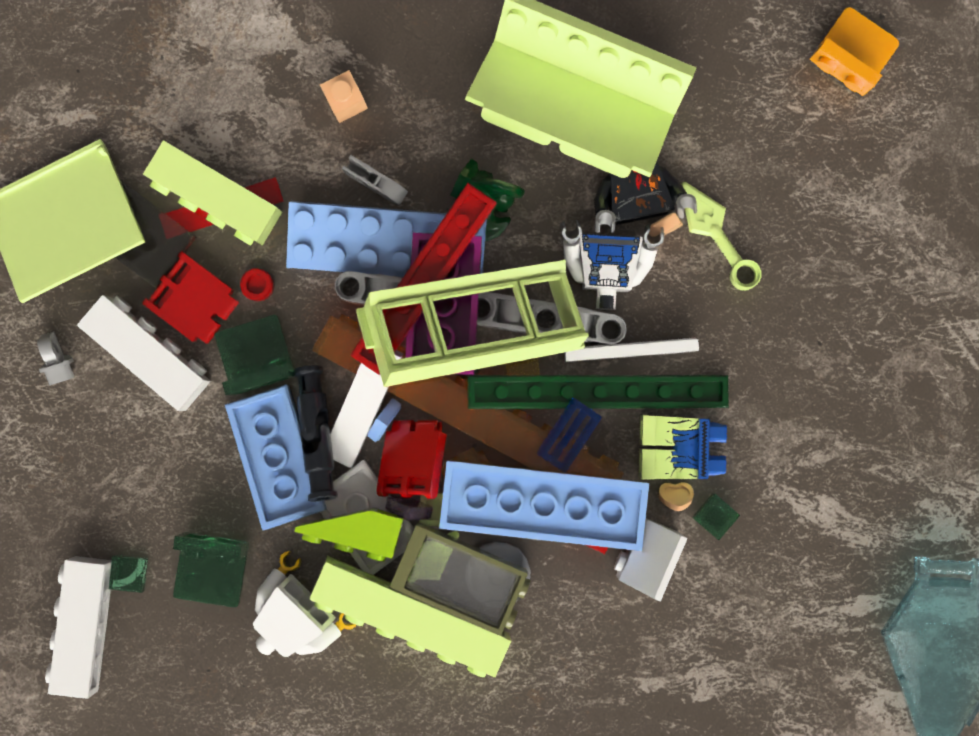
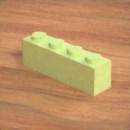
[143,140,282,246]

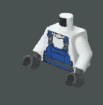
[560,220,664,310]

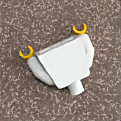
[253,551,356,657]

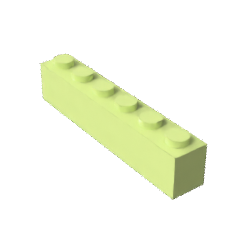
[309,556,511,677]

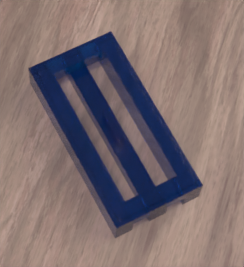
[536,398,602,473]

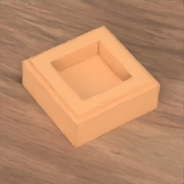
[649,212,683,237]

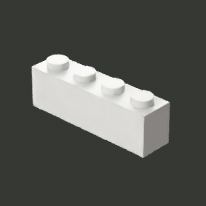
[77,295,211,411]
[45,556,115,699]

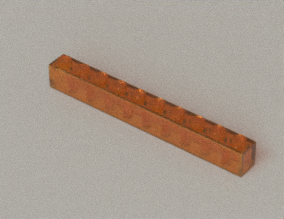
[312,314,624,480]

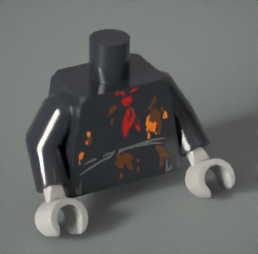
[594,161,697,233]

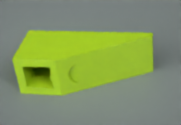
[294,508,405,562]

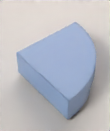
[367,398,402,442]

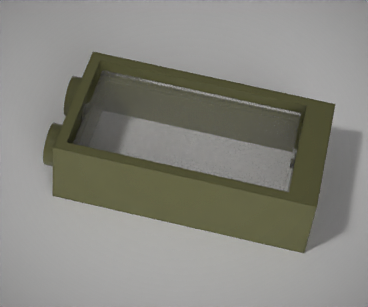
[389,522,531,636]

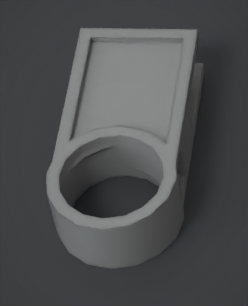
[342,155,408,206]

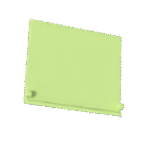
[0,139,145,303]

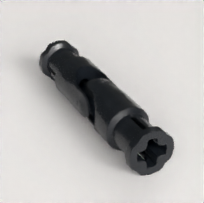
[294,365,338,502]

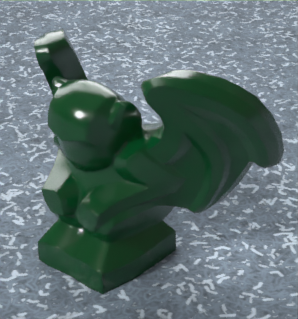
[450,159,525,242]

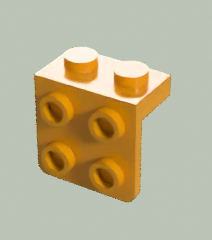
[809,7,899,96]

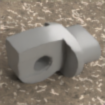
[37,331,75,385]

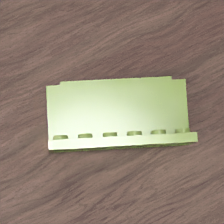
[465,0,696,178]

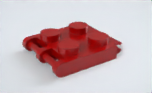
[142,251,239,344]
[376,420,447,499]

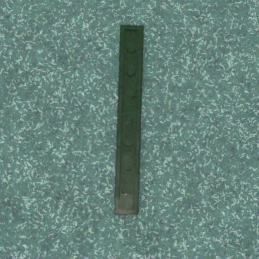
[467,375,729,409]

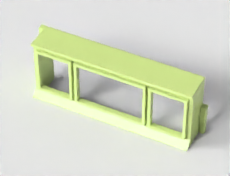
[356,260,589,387]

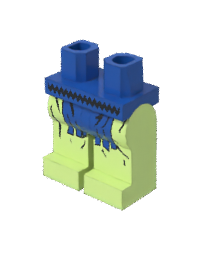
[639,415,727,479]

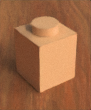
[320,70,368,123]

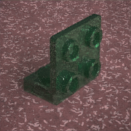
[215,315,295,396]
[173,532,249,608]

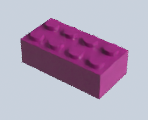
[405,232,482,375]

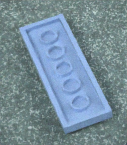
[286,201,487,277]
[439,460,649,551]

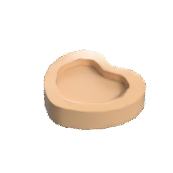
[658,482,694,511]

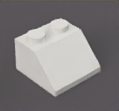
[614,518,688,601]

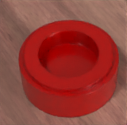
[240,268,275,302]

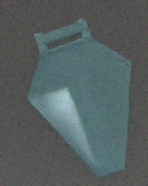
[881,556,979,736]

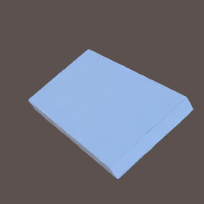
[225,384,327,531]

